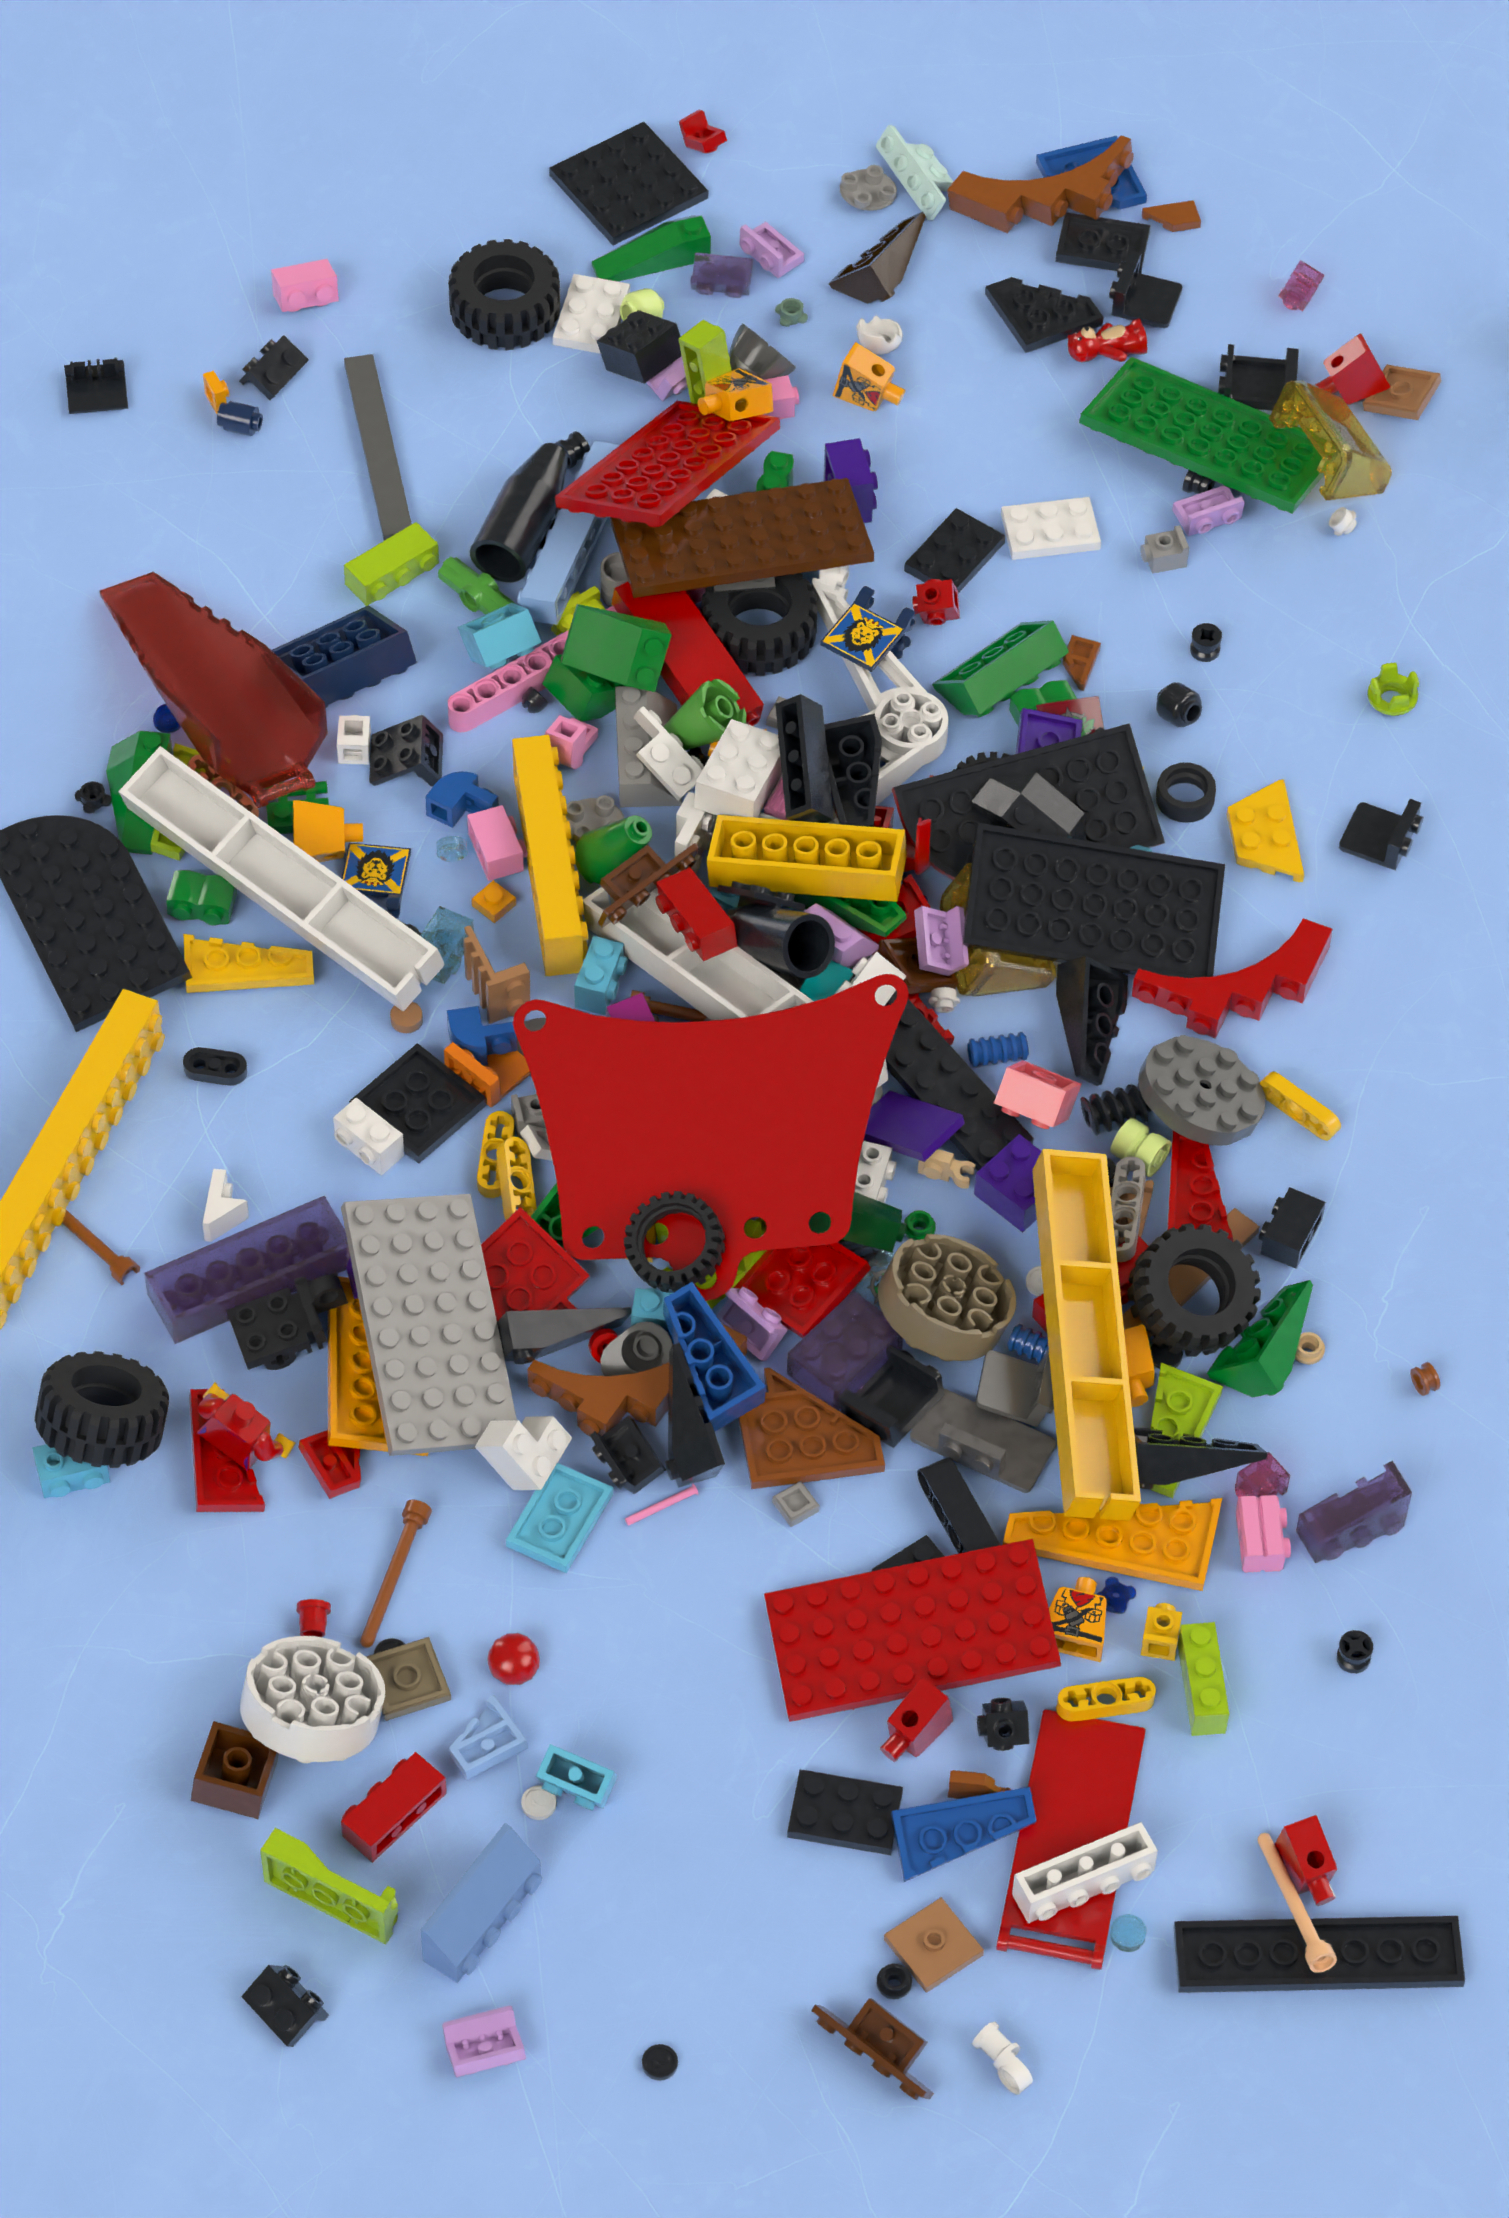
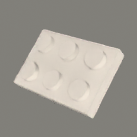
[553,274,630,354]
[1001,497,1101,560]

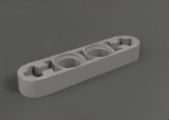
[1111,1157,1146,1262]

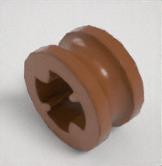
[1410,1362,1440,1396]

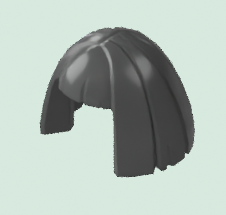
[729,323,796,379]

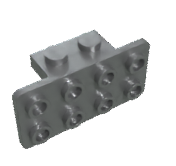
[910,1388,1056,1493]

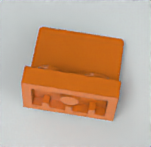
[444,1042,530,1108]

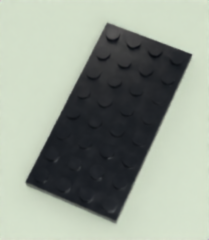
[962,823,1225,978]

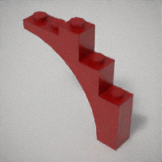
[1132,918,1333,1038]

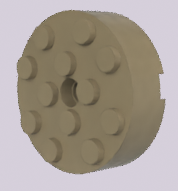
[878,1234,1016,1361]

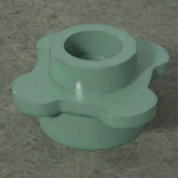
[775,298,808,327]

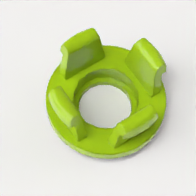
[1367,663,1419,716]

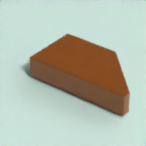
[1142,200,1201,232]
[1062,635,1101,691]
[948,1770,1012,1799]

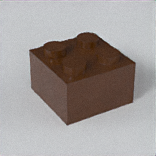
[190,1721,279,1819]

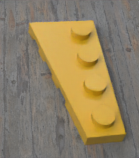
[183,934,314,993]

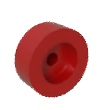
[588,1329,619,1364]

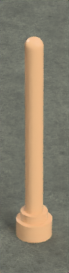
[1258,1833,1337,1973]

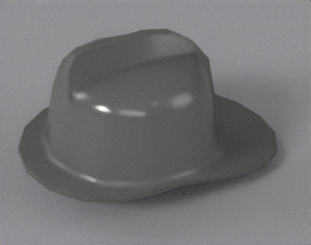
[600,1322,673,1376]

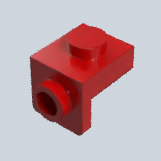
[679,110,727,153]

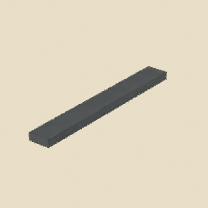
[344,354,412,541]

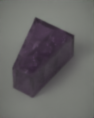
[1296,1460,1412,1563]

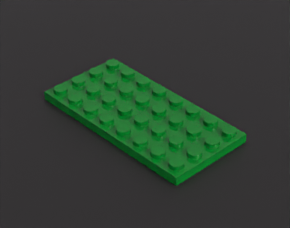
[1079,357,1343,514]

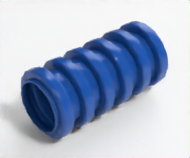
[967,1032,1029,1067]
[1007,1324,1049,1363]

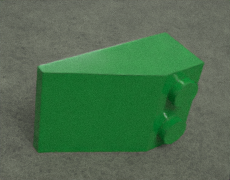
[560,604,672,692]

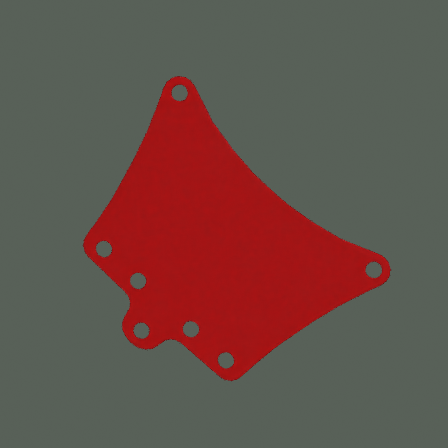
[513,974,909,1301]

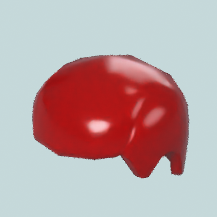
[487,1633,540,1685]

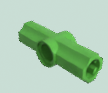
[438,556,516,614]

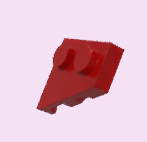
[298,1430,361,1499]

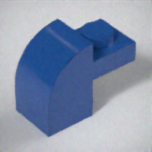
[425,771,499,828]
[447,1006,517,1066]

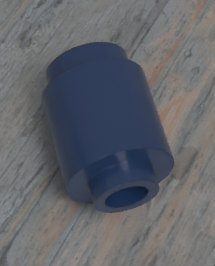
[217,401,263,436]

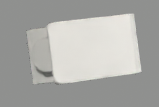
[202,1169,249,1242]

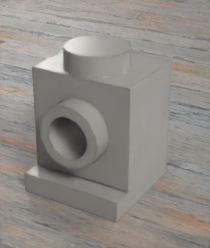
[1141,525,1189,574]
[511,1094,546,1139]

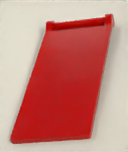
[996,1709,1146,1970]

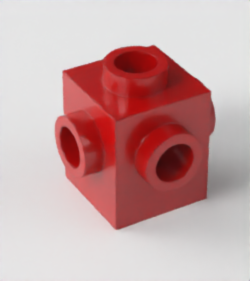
[912,579,960,625]

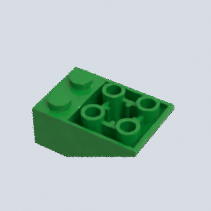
[542,654,625,722]

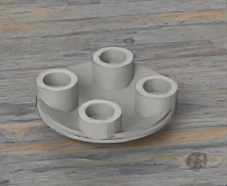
[840,165,897,211]
[566,795,624,842]

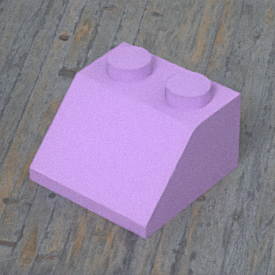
[804,903,879,968]

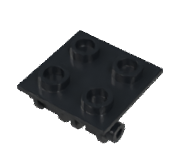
[64,357,128,414]

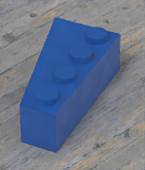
[663,1282,766,1431]

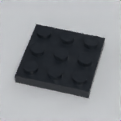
[349,1043,487,1163]

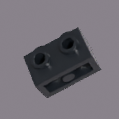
[1258,1187,1326,1269]

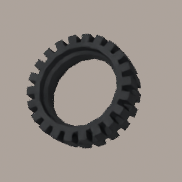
[624,1191,725,1292]

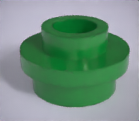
[904,1210,936,1241]

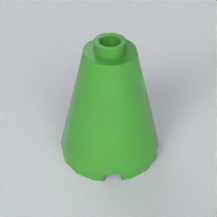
[663,679,746,750]

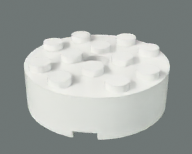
[240,1636,385,1763]

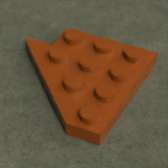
[738,1367,885,1489]

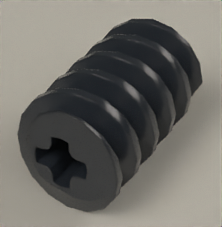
[1080,1083,1152,1135]

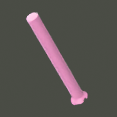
[625,1483,699,1526]

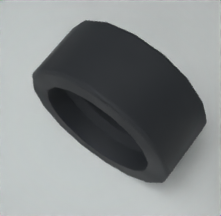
[1156,763,1216,822]

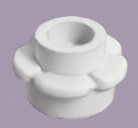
[1329,507,1357,536]
[928,987,960,1013]

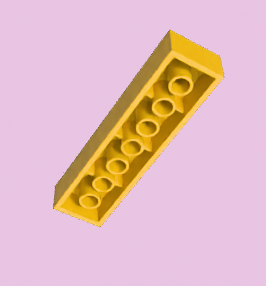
[512,735,588,977]

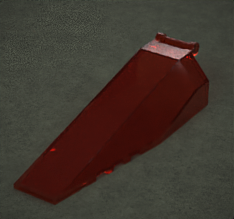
[99,572,328,808]

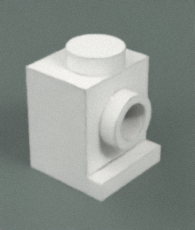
[337,715,371,765]

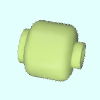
[620,288,664,321]

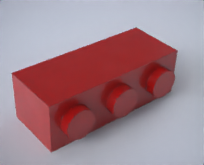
[655,867,737,961]
[341,1752,447,1863]

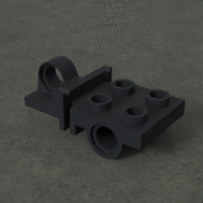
[226,1273,348,1370]

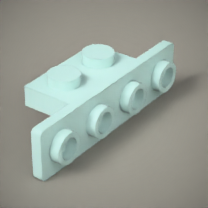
[876,125,953,220]

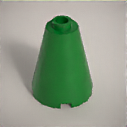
[575,815,652,885]

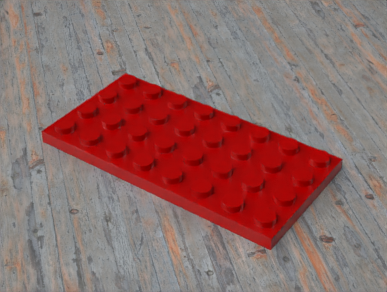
[555,400,780,527]
[764,1539,1061,1722]

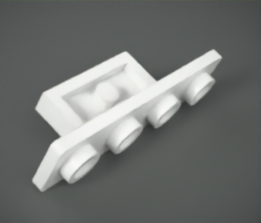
[634,706,704,801]

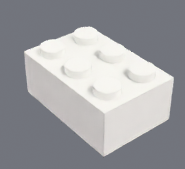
[694,719,782,818]

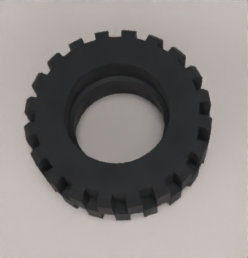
[448,239,560,350]
[701,573,818,676]
[1127,1223,1261,1357]
[34,1351,170,1468]

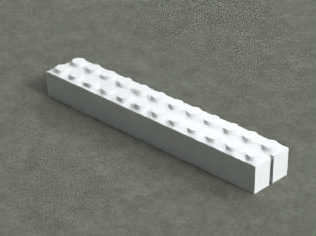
[118,746,445,1012]
[583,887,888,1089]

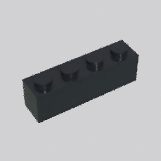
[775,694,834,823]

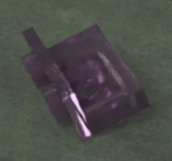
[690,253,753,298]

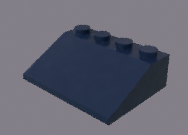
[262,605,417,713]

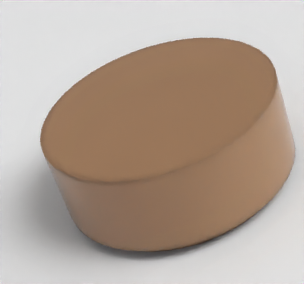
[390,1002,423,1033]

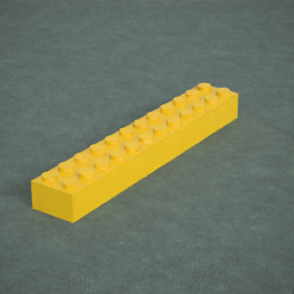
[0,989,165,1329]
[1032,1149,1141,1521]

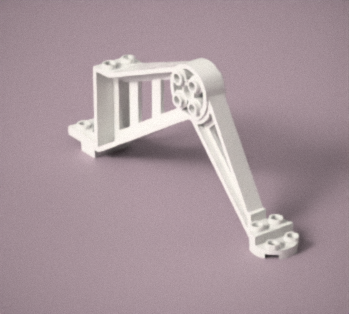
[675,565,949,873]

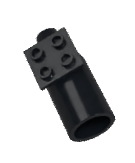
[470,443,568,583]
[717,881,835,978]

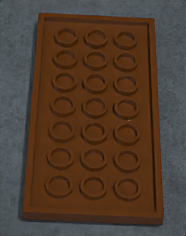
[610,478,874,598]

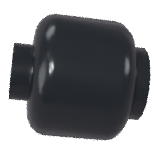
[1156,682,1202,727]

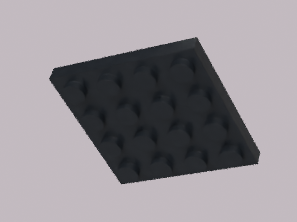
[549,121,708,246]

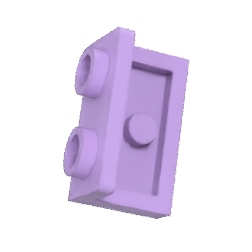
[739,221,804,278]
[646,356,688,401]
[1172,485,1245,537]
[914,906,969,976]
[717,1287,789,1361]
[442,2006,526,2077]

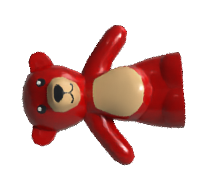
[1068,318,1147,363]

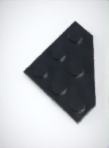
[985,277,1104,353]

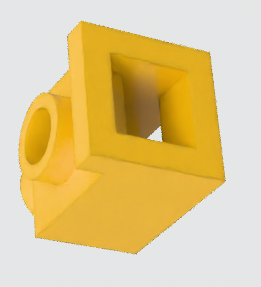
[1140,1603,1182,1661]

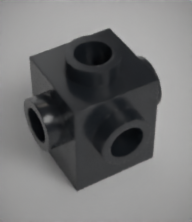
[977,1698,1030,1751]

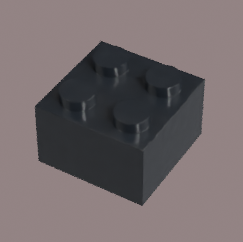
[597,310,682,384]

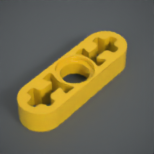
[1259,1072,1341,1141]
[477,1111,515,1198]
[496,1136,537,1220]
[1056,1677,1156,1722]

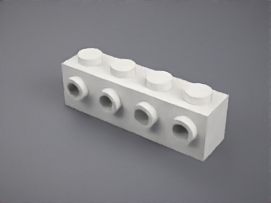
[1012,1822,1158,1923]

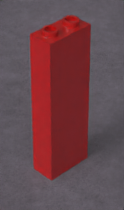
[611,582,764,745]

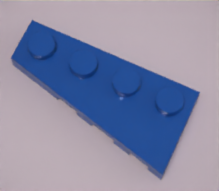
[891,1787,1037,1882]

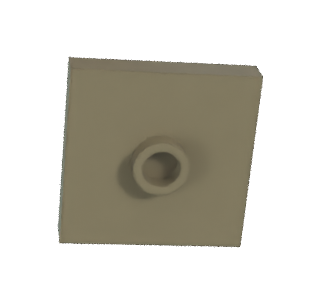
[367,1637,451,1721]

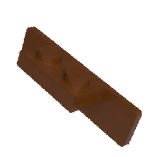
[598,843,699,928]
[811,1998,934,2100]

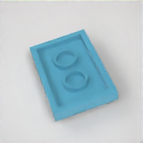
[506,1463,613,1573]

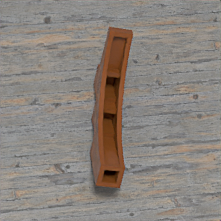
[947,135,1134,234]
[527,1324,747,1436]

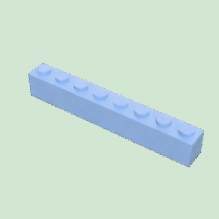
[517,441,620,625]

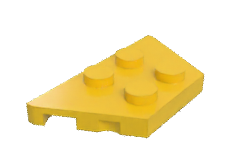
[1226,779,1304,882]

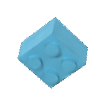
[457,603,542,669]

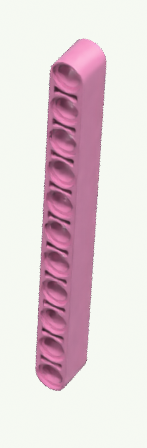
[448,587,706,733]

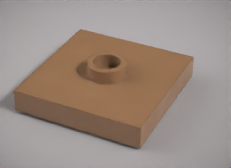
[1363,364,1441,420]
[884,1897,984,1993]

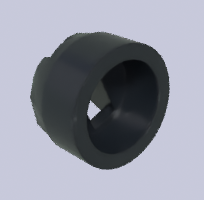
[522,686,549,713]

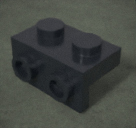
[239,335,309,400]
[590,1416,666,1494]
[241,1965,329,2047]

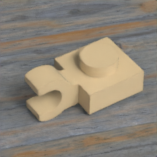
[918,1149,975,1189]

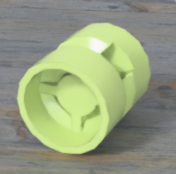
[1110,1118,1172,1177]

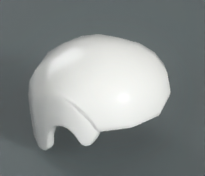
[856,316,903,355]

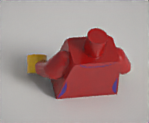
[197,1382,296,1471]

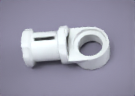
[972,2021,1033,2095]

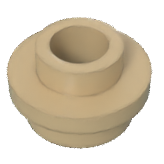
[1295,1332,1325,1365]

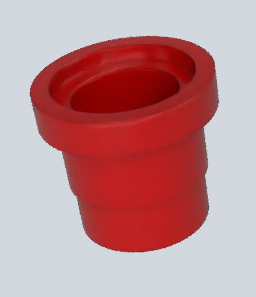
[296,1599,331,1637]

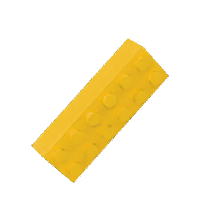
[707,815,907,902]

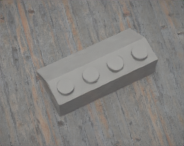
[615,686,682,807]

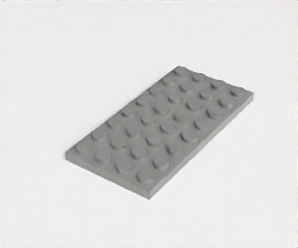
[341,1194,517,1456]

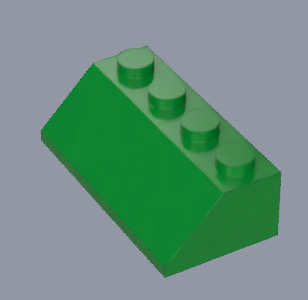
[932,621,1069,717]

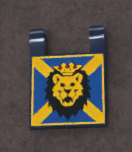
[820,586,916,672]
[341,842,411,918]

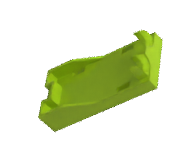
[260,1828,399,1945]

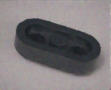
[183,1047,248,1086]

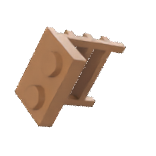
[463,925,531,1024]

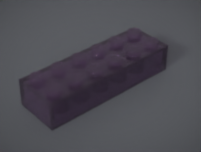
[144,1195,350,1344]

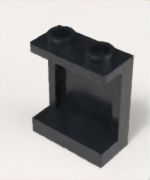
[1218,344,1299,412]
[838,1345,945,1448]

